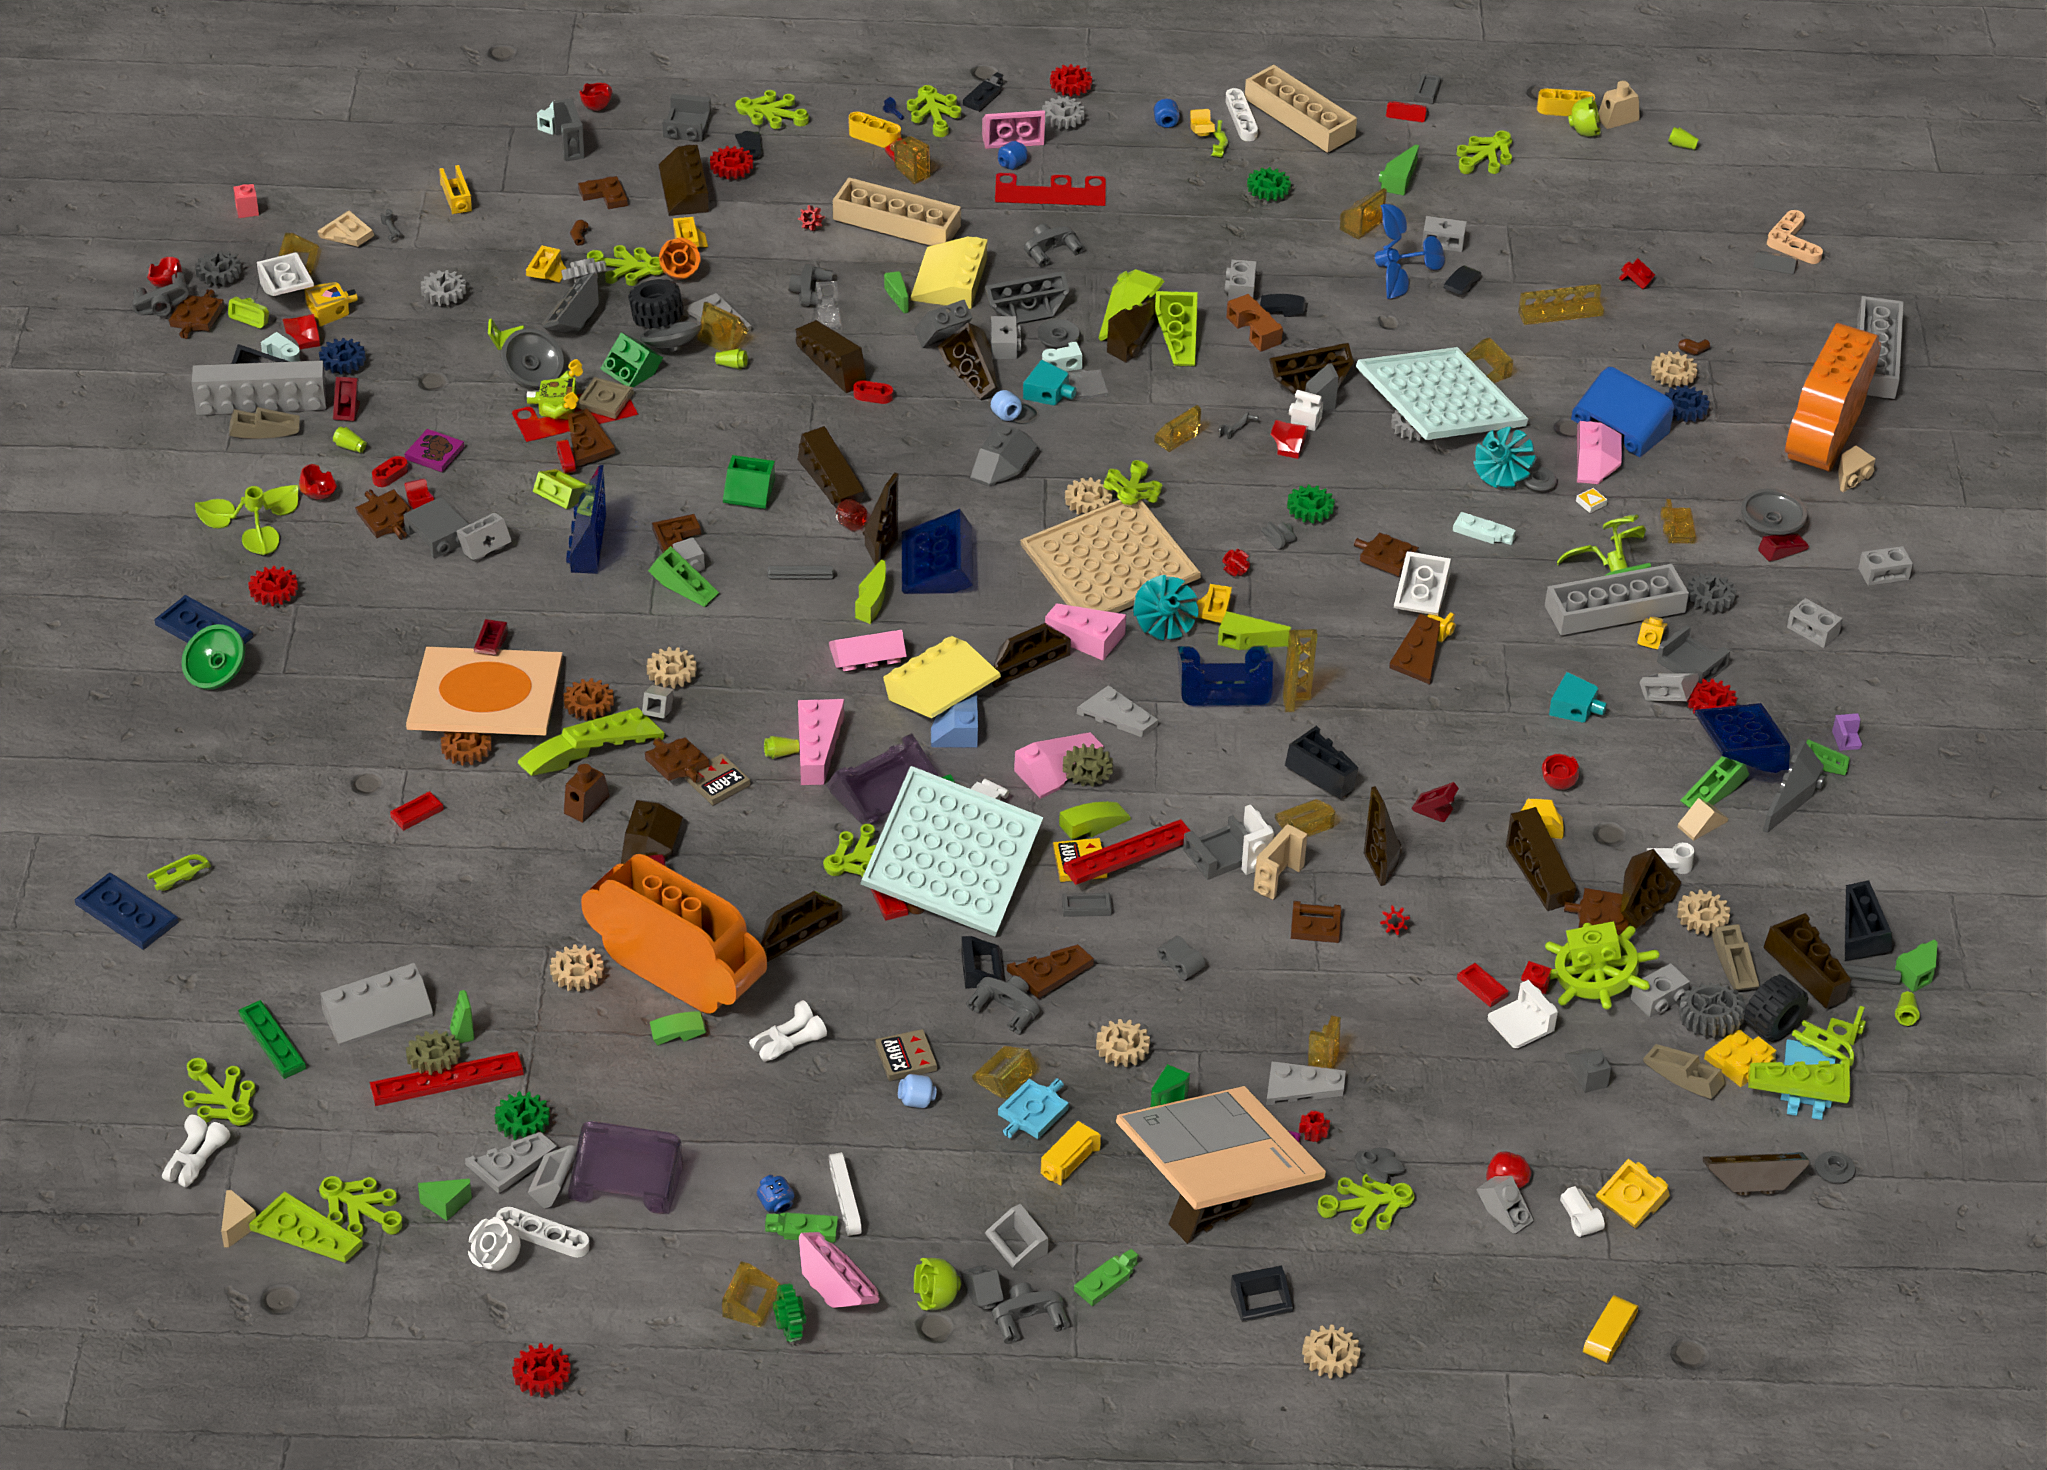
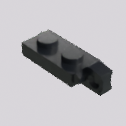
[963,72,1004,112]

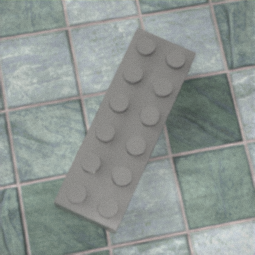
[1857,296,1903,399]
[192,361,327,415]
[1545,564,1689,635]

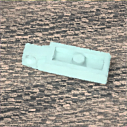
[1453,512,1516,545]

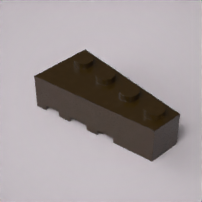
[797,426,864,512]
[1506,807,1577,911]
[1763,913,1851,1008]

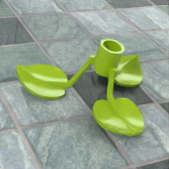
[195,485,299,555]
[1557,514,1646,572]

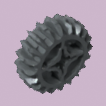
[1679,982,1746,1038]

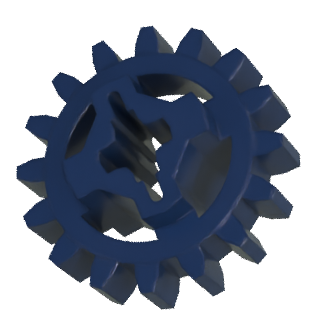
[319,338,366,375]
[1665,385,1710,422]

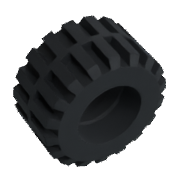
[628,279,684,328]
[1744,974,1809,1042]

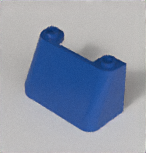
[1571,367,1674,457]

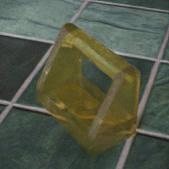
[278,233,319,276]
[1465,337,1513,383]
[1154,405,1201,452]
[1275,799,1335,837]
[972,1046,1038,1099]
[722,1261,780,1327]

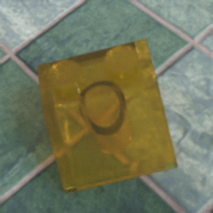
[1339,188,1387,240]

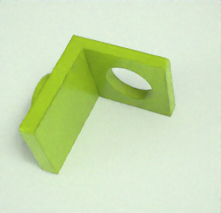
[488,318,525,350]
[1827,1006,1866,1045]

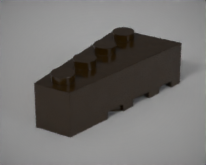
[795,320,867,394]

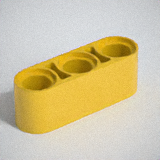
[1537,88,1595,116]
[849,112,901,148]
[1583,1295,1639,1364]

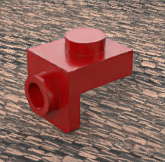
[1619,258,1655,289]
[404,479,434,509]
[1521,961,1552,994]

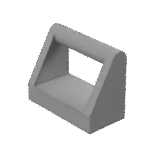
[1639,673,1699,701]
[528,1145,577,1209]
[985,1204,1048,1270]

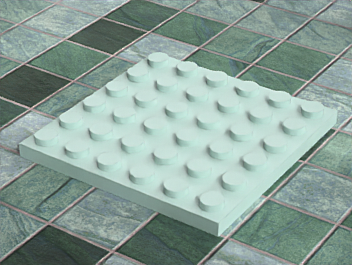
[1356,347,1528,440]
[861,766,1043,936]

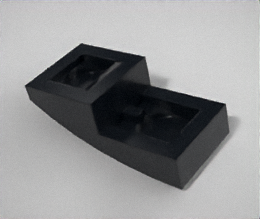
[1443,265,1482,295]
[1260,294,1306,317]

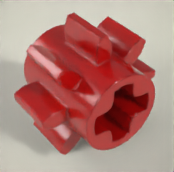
[798,205,825,231]
[1222,548,1250,577]
[1380,905,1410,935]
[1298,1111,1330,1142]

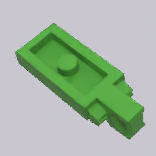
[765,1213,838,1243]
[1074,1249,1139,1306]

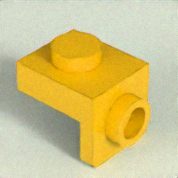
[1190,109,1215,136]
[1428,612,1456,642]
[1637,617,1668,649]

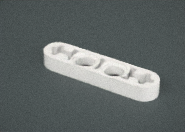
[1226,88,1258,141]
[829,1152,861,1236]
[496,1207,590,1258]

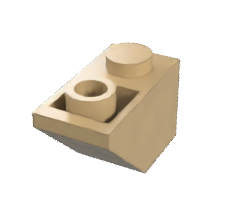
[1838,446,1875,492]

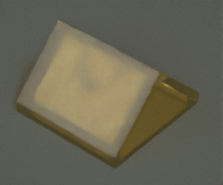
[698,302,749,352]

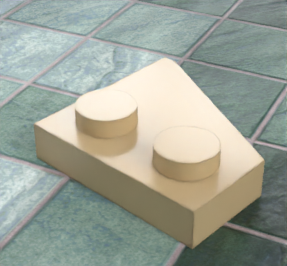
[318,211,374,247]

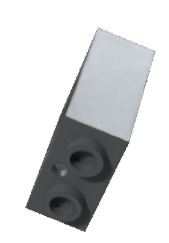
[914,300,973,348]

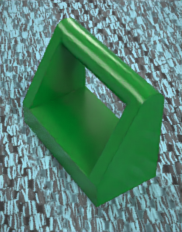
[1150,1064,1190,1107]

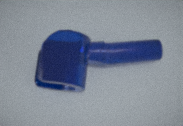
[883,97,904,120]

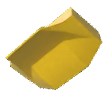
[673,217,708,247]
[526,245,567,283]
[1193,584,1232,623]
[1521,798,1563,839]

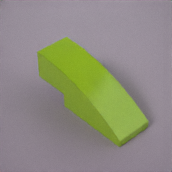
[855,560,886,624]
[518,734,590,776]
[1059,801,1131,840]

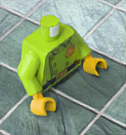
[527,359,583,419]

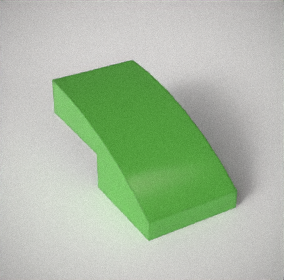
[650,1011,706,1046]

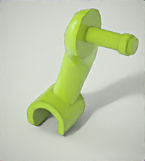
[1211,120,1228,158]

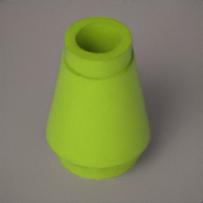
[1668,127,1699,150]
[715,348,748,369]
[333,426,367,453]
[764,736,799,759]
[1895,991,1920,1026]

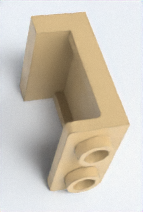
[1254,824,1308,900]

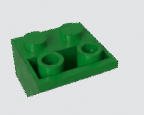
[600,332,664,388]
[723,455,775,509]

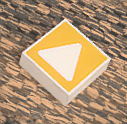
[1576,488,1607,513]

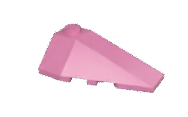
[1014,732,1104,799]

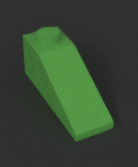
[1379,144,1419,195]
[648,546,719,607]
[1680,750,1750,809]

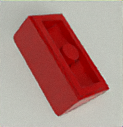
[1386,101,1428,122]

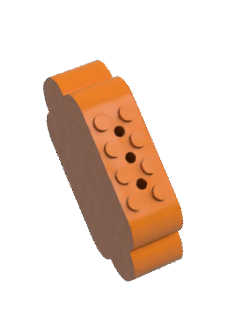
[1785,323,1881,472]
[581,854,767,1013]

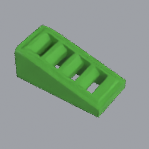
[884,271,909,313]
[1806,739,1850,775]
[450,990,474,1044]

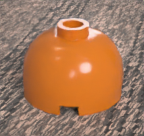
[659,237,700,280]

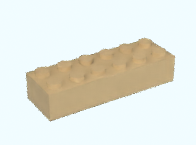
[1245,65,1357,153]
[833,178,961,246]

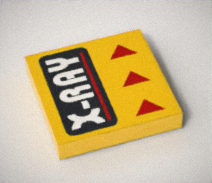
[1053,838,1107,882]

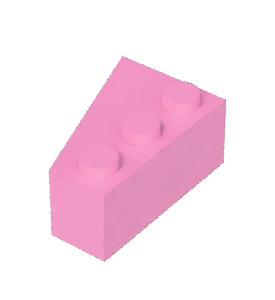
[1045,603,1126,660]

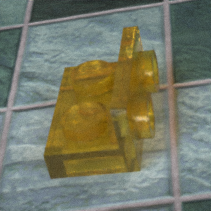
[1661,499,1696,544]
[1308,1016,1341,1069]

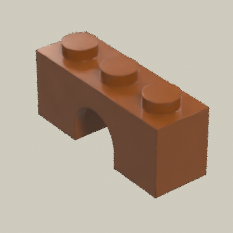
[1226,294,1283,352]

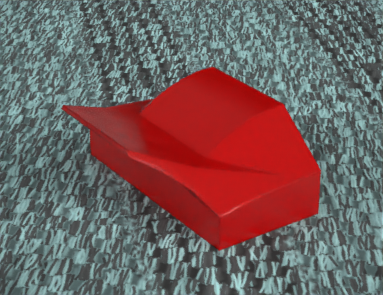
[283,314,320,350]
[1270,420,1308,459]

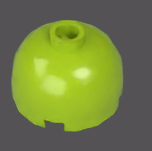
[1568,96,1601,137]
[914,1258,961,1310]

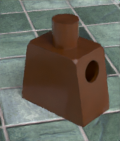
[564,764,610,823]

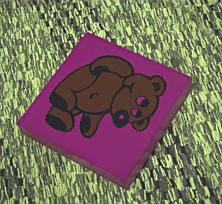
[404,429,465,472]

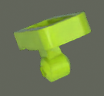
[228,297,269,328]

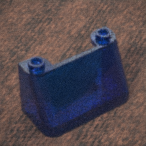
[1177,645,1273,706]

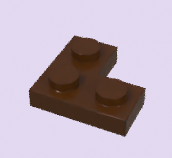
[578,176,628,209]
[652,514,701,553]

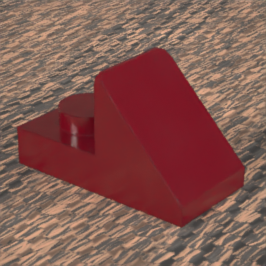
[333,377,360,421]
[1411,782,1459,822]

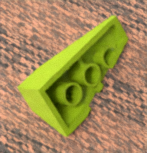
[1098,269,1165,341]
[1155,291,1198,366]

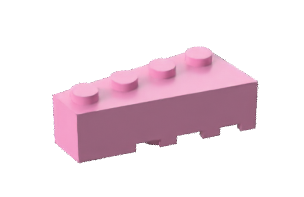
[798,699,844,785]

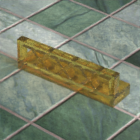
[1518,284,1604,325]
[1283,629,1317,712]

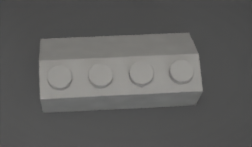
[320,963,433,1047]

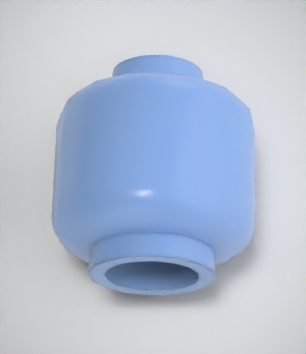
[991,390,1022,421]
[898,1074,936,1108]

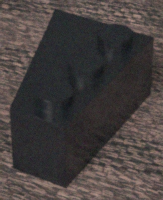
[1285,725,1359,799]
[1845,880,1892,961]

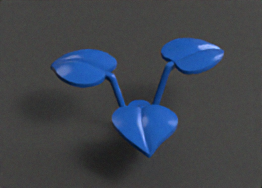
[1375,204,1445,299]

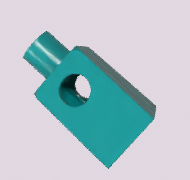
[1023,360,1077,406]
[1549,672,1607,723]

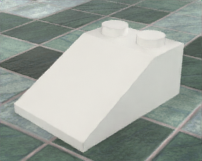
[257,252,314,296]
[1394,551,1451,616]

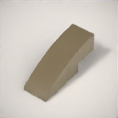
[229,407,300,439]
[1712,924,1759,991]
[1643,1044,1724,1099]

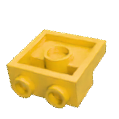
[1704,1029,1777,1087]
[1595,1159,1670,1229]

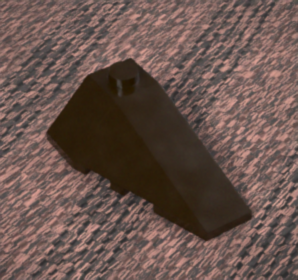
[863,472,899,565]
[1621,848,1681,929]

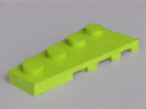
[562,707,665,749]
[1748,1060,1850,1104]
[249,1191,363,1263]

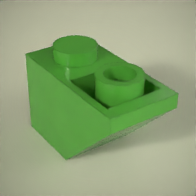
[1895,939,1938,992]

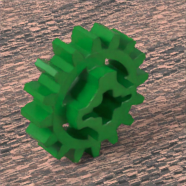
[1247,167,1291,201]
[1287,484,1335,523]
[494,1091,550,1141]
[773,1283,806,1342]

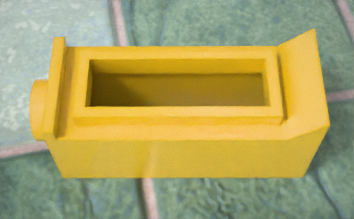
[439,165,472,214]
[1041,1121,1101,1186]

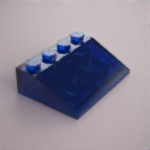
[566,465,607,574]
[902,509,973,594]
[1695,703,1790,773]

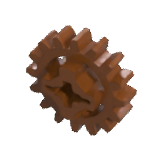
[564,678,614,720]
[441,731,492,766]

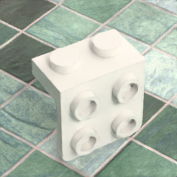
[1241,805,1274,875]
[1488,980,1558,1048]

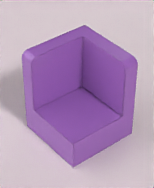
[1832,714,1862,751]

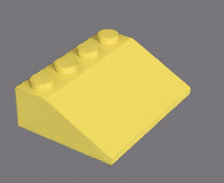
[910,237,988,309]
[883,636,1001,718]

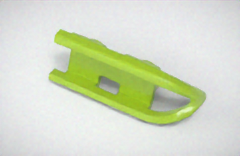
[147,854,211,891]
[1792,1020,1854,1066]

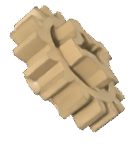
[1651,351,1697,387]
[1065,478,1112,515]
[647,647,696,689]
[1677,890,1730,936]
[550,944,604,992]
[1096,1019,1150,1067]
[1302,1325,1360,1378]

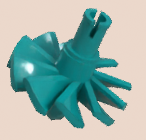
[1473,426,1536,488]
[1133,575,1198,641]

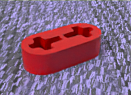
[853,381,893,404]
[556,439,576,474]
[372,456,408,487]

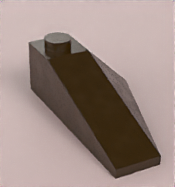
[1107,298,1158,363]
[938,322,998,400]
[1363,786,1402,886]

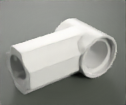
[1646,842,1694,874]
[1560,1186,1605,1237]

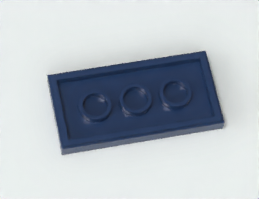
[154,595,253,644]
[74,872,179,950]

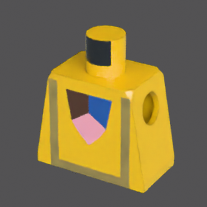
[304,282,358,327]

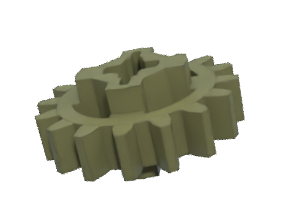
[1063,743,1113,787]
[406,1030,461,1075]

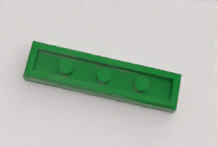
[238,1000,306,1079]

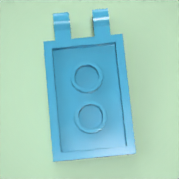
[1781,1039,1835,1120]

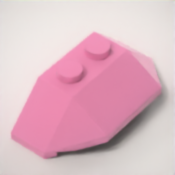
[1577,421,1621,484]
[799,1232,880,1308]

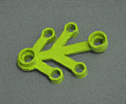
[907,85,961,137]
[735,90,809,129]
[1456,130,1512,174]
[587,245,664,286]
[1103,460,1163,505]
[823,824,877,877]
[183,1058,256,1126]
[1317,1174,1414,1234]
[319,1176,403,1238]

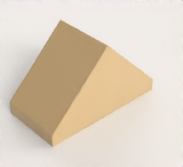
[1678,798,1729,841]
[221,1190,256,1247]

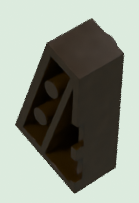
[1168,1194,1255,1244]

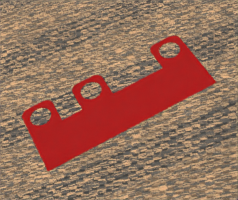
[995,173,1106,206]
[512,393,639,442]

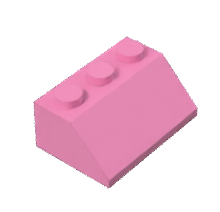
[982,110,1045,149]
[829,630,906,671]

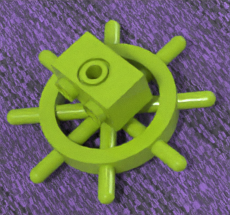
[1545,921,1660,1010]

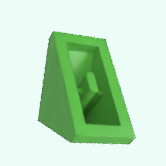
[418,1179,472,1221]

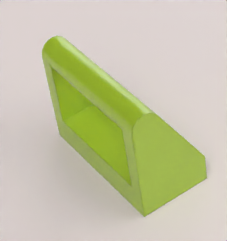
[533,469,591,509]

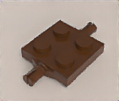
[169,289,225,339]
[355,489,411,540]
[1354,532,1419,576]
[645,737,709,783]
[1564,888,1645,935]

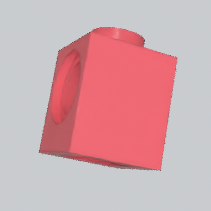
[233,184,259,218]

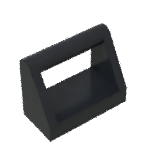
[961,936,1004,989]
[1230,1265,1293,1321]

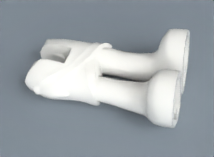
[749,1000,827,1062]
[162,1115,230,1188]

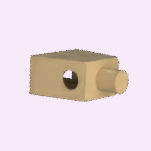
[1598,81,1639,129]

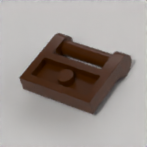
[1290,901,1341,943]

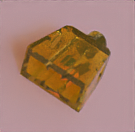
[890,136,930,184]

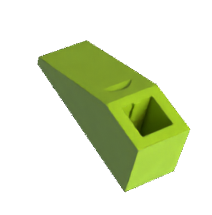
[1218,611,1291,650]

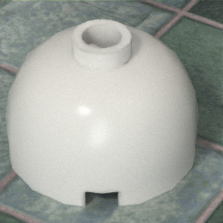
[468,1217,521,1271]

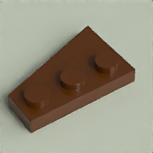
[568,408,615,467]
[1389,614,1440,685]
[1007,944,1094,999]

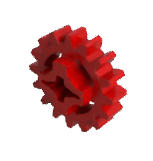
[1050,64,1092,97]
[710,146,753,179]
[248,566,298,606]
[1686,678,1737,720]
[512,1343,571,1397]

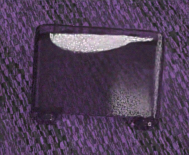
[826,733,939,825]
[568,1121,683,1214]

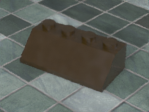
[658,145,709,216]

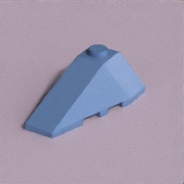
[931,691,978,747]

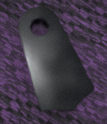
[735,131,761,160]

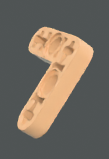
[1767,210,1823,264]

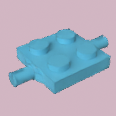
[998,1078,1069,1139]

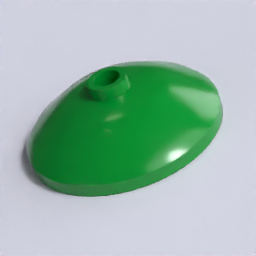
[182,624,245,690]

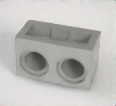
[1225,259,1256,301]
[1858,546,1913,586]
[1787,598,1843,648]

